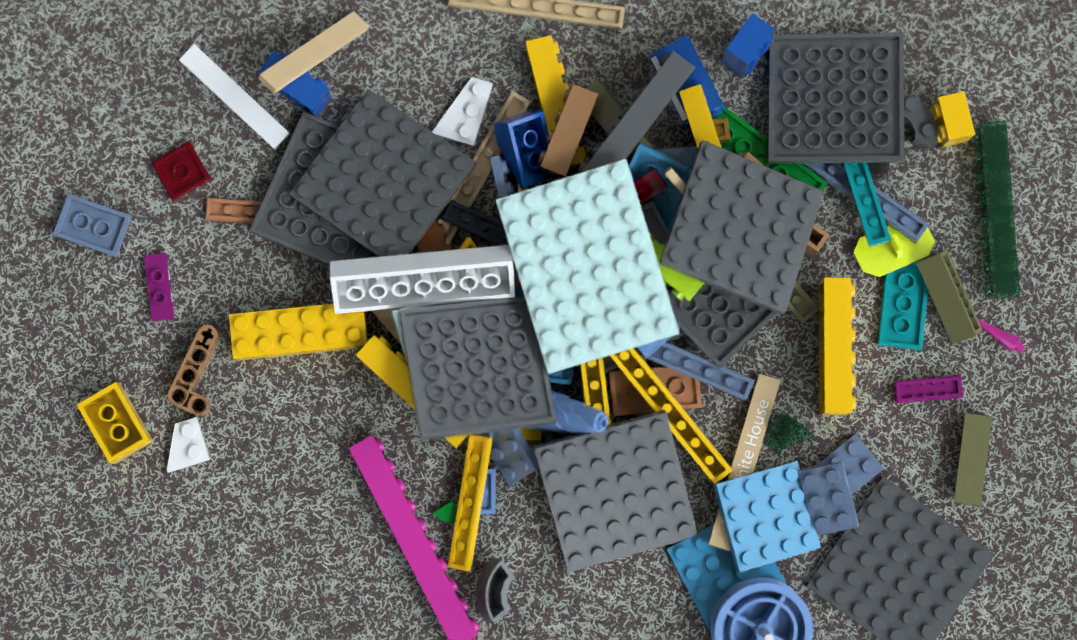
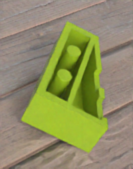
[649,233,704,302]

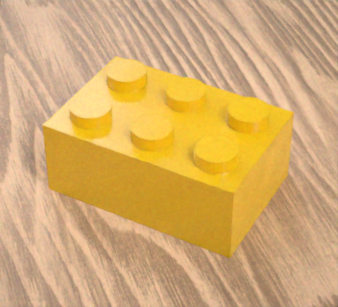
[77,382,154,464]

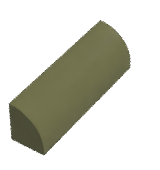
[586,79,656,163]
[917,249,983,344]
[954,413,992,506]

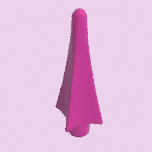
[977,318,1026,354]

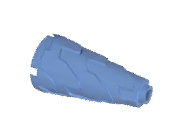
[527,390,608,433]

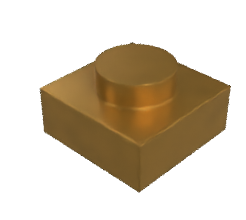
[713,118,730,143]

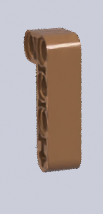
[168,325,220,416]

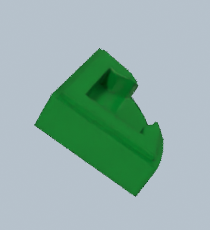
[433,501,457,523]

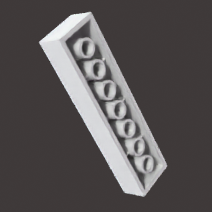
[330,245,515,314]

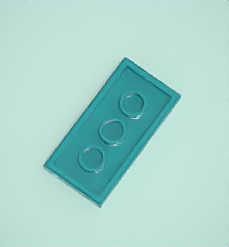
[877,261,928,351]

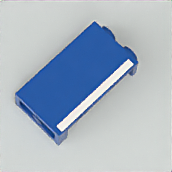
[648,35,726,129]

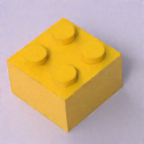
[929,91,975,148]

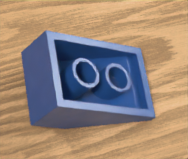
[493,111,554,188]

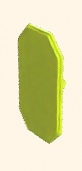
[853,226,935,277]

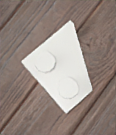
[167,417,210,473]

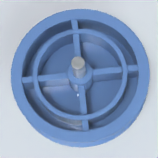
[710,577,813,640]

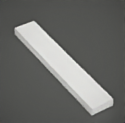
[179,44,290,150]

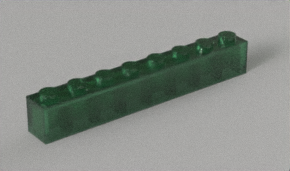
[973,120,1020,300]

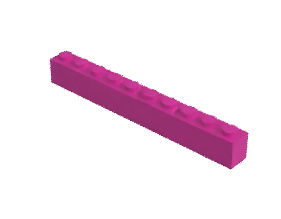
[349,435,480,640]

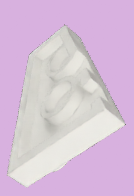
[432,77,493,147]

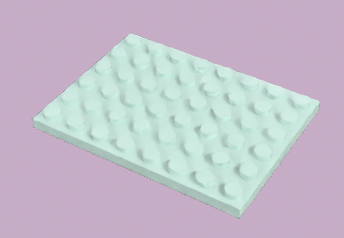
[496,159,680,374]

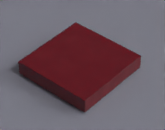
[151,141,212,202]

